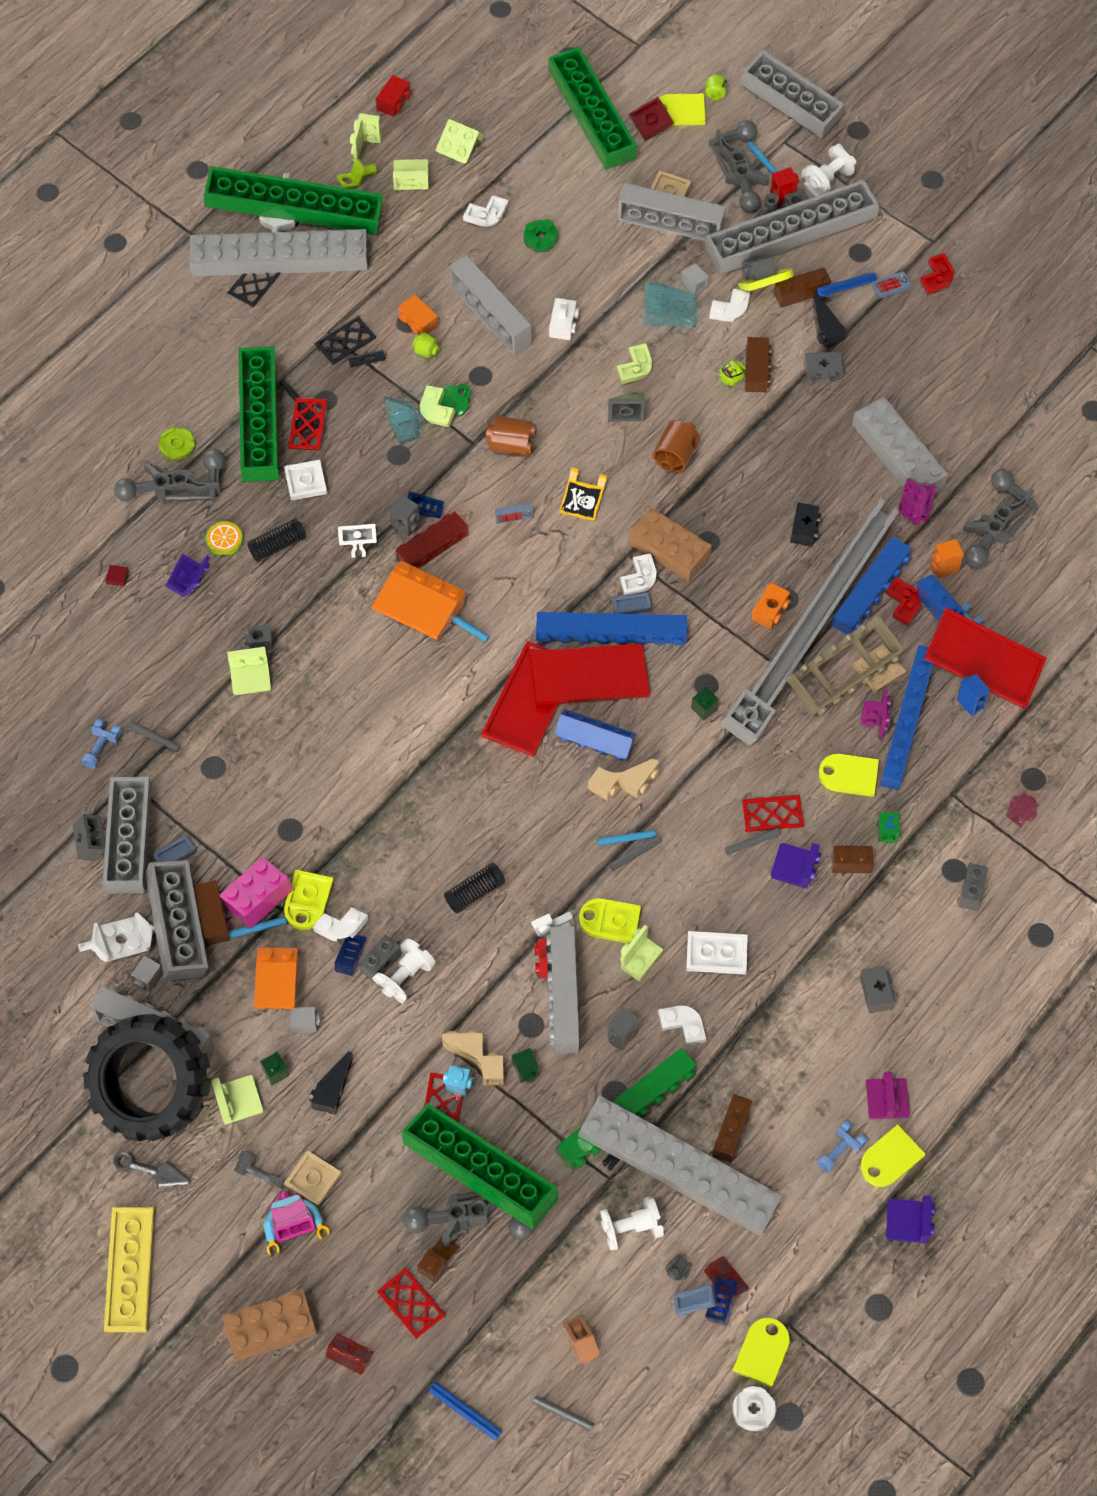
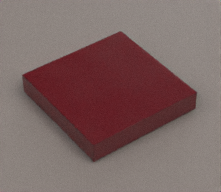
[629,97,674,141]

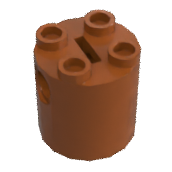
[486,415,537,457]
[653,420,700,472]

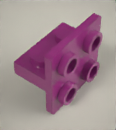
[898,478,937,525]
[860,689,891,739]
[865,1072,910,1119]

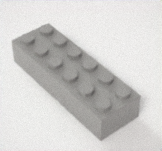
[741,50,845,138]
[618,183,726,241]
[450,255,532,357]
[852,397,948,491]
[103,777,152,894]
[145,860,208,981]
[546,926,579,1054]
[91,986,214,1059]

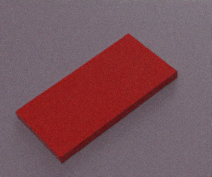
[923,608,1047,709]
[481,641,559,757]
[530,643,650,705]

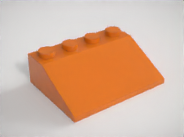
[371,561,466,640]

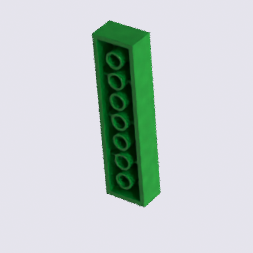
[548,47,637,170]
[238,346,279,482]
[402,1103,559,1230]

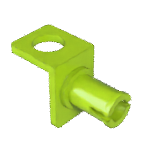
[336,158,377,188]

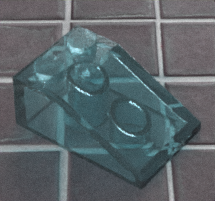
[643,283,697,327]

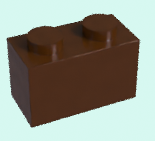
[831,846,874,873]

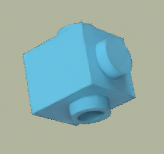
[443,1065,473,1096]

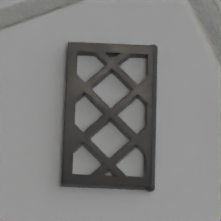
[227,272,281,308]
[314,316,376,365]

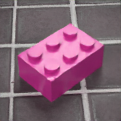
[219,857,293,929]

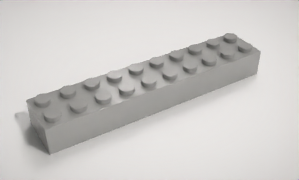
[705,179,879,275]
[190,229,367,276]
[578,1095,782,1236]

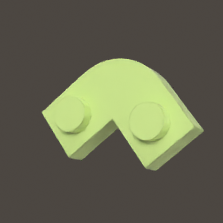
[617,343,652,384]
[420,385,455,427]

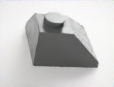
[608,392,645,422]

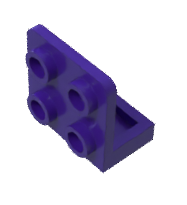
[165,554,210,597]
[771,843,822,889]
[886,1195,935,1243]

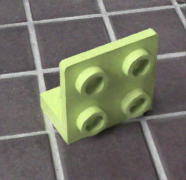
[350,113,382,160]
[436,119,484,164]
[393,159,429,190]
[227,647,271,695]
[620,925,663,982]
[211,1075,263,1125]

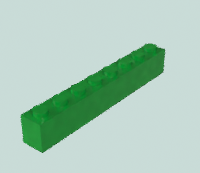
[556,1048,697,1171]

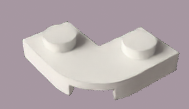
[463,195,508,227]
[709,289,751,322]
[620,553,656,596]
[313,907,369,941]
[531,912,576,937]
[658,1006,706,1046]

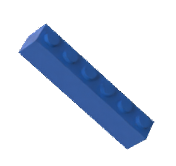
[832,537,912,635]

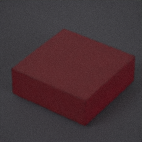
[105,565,129,586]

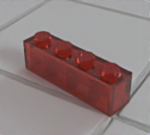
[396,511,469,569]

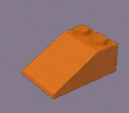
[254,947,299,1009]

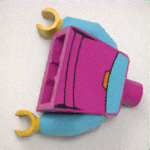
[264,1192,329,1256]

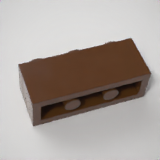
[774,267,831,308]
[745,337,772,393]
[193,880,230,946]
[712,1094,753,1163]

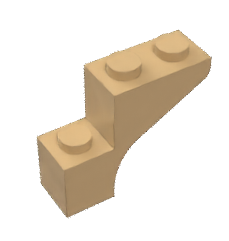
[588,759,660,801]
[442,1031,504,1086]

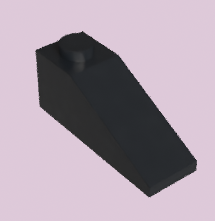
[812,292,846,349]
[309,1051,353,1115]

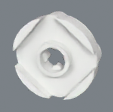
[732,1386,776,1431]

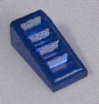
[407,491,444,518]
[334,935,367,976]
[705,1277,738,1326]

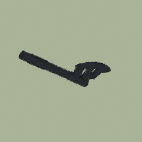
[280,380,320,439]

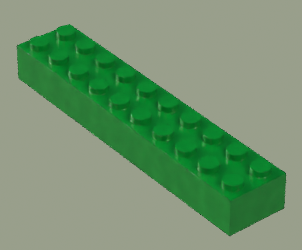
[204,166,383,235]

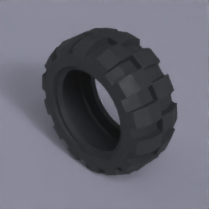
[83,1014,211,1142]

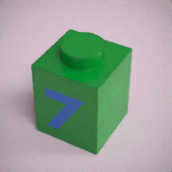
[877,812,900,844]

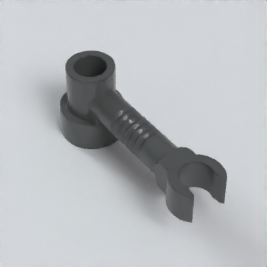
[745,193,779,222]
[234,1151,285,1189]

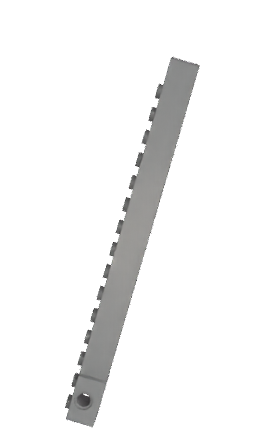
[719,499,899,746]

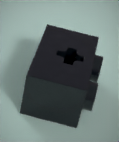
[790,502,822,547]

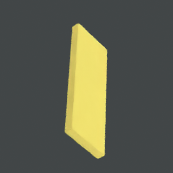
[104,1207,155,1332]

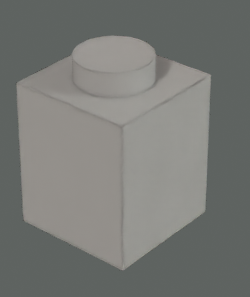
[681,263,709,296]
[131,956,163,991]
[291,1007,320,1034]

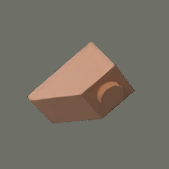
[562,1315,600,1364]

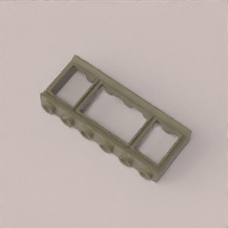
[785,614,904,716]

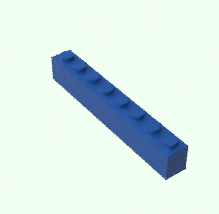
[536,612,687,645]
[880,645,933,791]

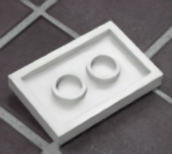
[686,931,748,975]

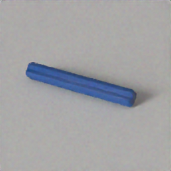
[817,273,877,297]
[429,1382,502,1440]

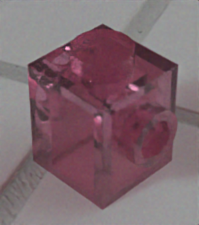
[1006,793,1038,827]

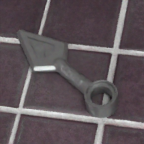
[113,1152,190,1187]

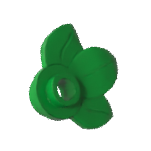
[440,384,471,417]

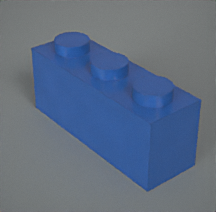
[917,574,964,622]

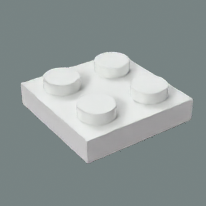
[284,460,327,501]

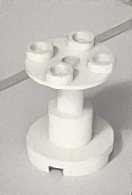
[801,144,856,196]
[372,939,436,1003]
[600,1196,663,1250]

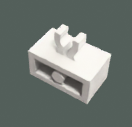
[549,298,579,340]
[338,524,377,557]

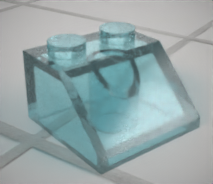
[384,396,421,445]

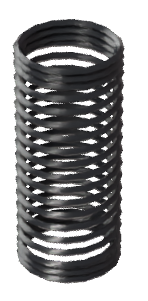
[247,518,307,563]
[444,862,506,914]

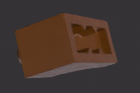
[417,1236,459,1284]

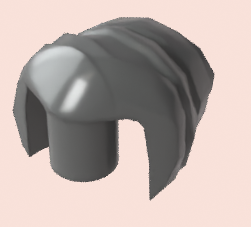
[665,1253,692,1280]

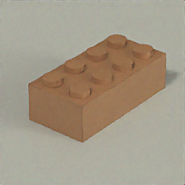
[629,507,711,582]
[222,1289,317,1362]

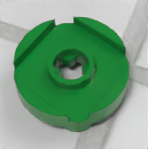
[523,219,558,253]

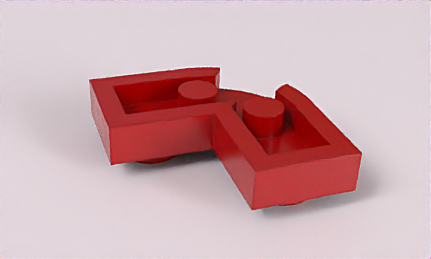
[920,253,954,295]
[886,577,921,626]
[534,938,548,979]

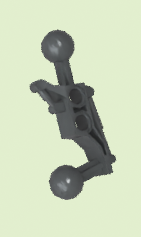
[709,120,770,213]
[114,449,226,503]
[963,469,1038,568]
[403,1191,535,1247]

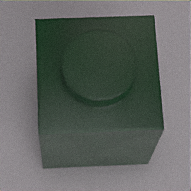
[691,687,719,721]
[511,1048,539,1083]
[260,1051,289,1086]

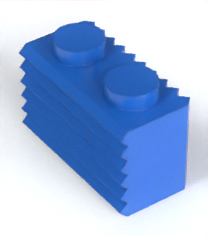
[957,674,990,716]

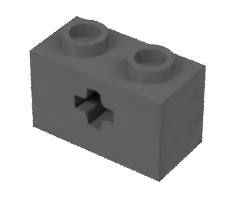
[741,256,776,280]
[804,352,843,382]
[389,494,420,537]
[73,814,105,861]
[958,863,988,911]
[359,934,401,983]
[859,966,896,1014]
[607,1007,639,1050]

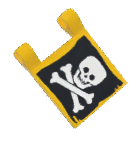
[559,467,607,521]

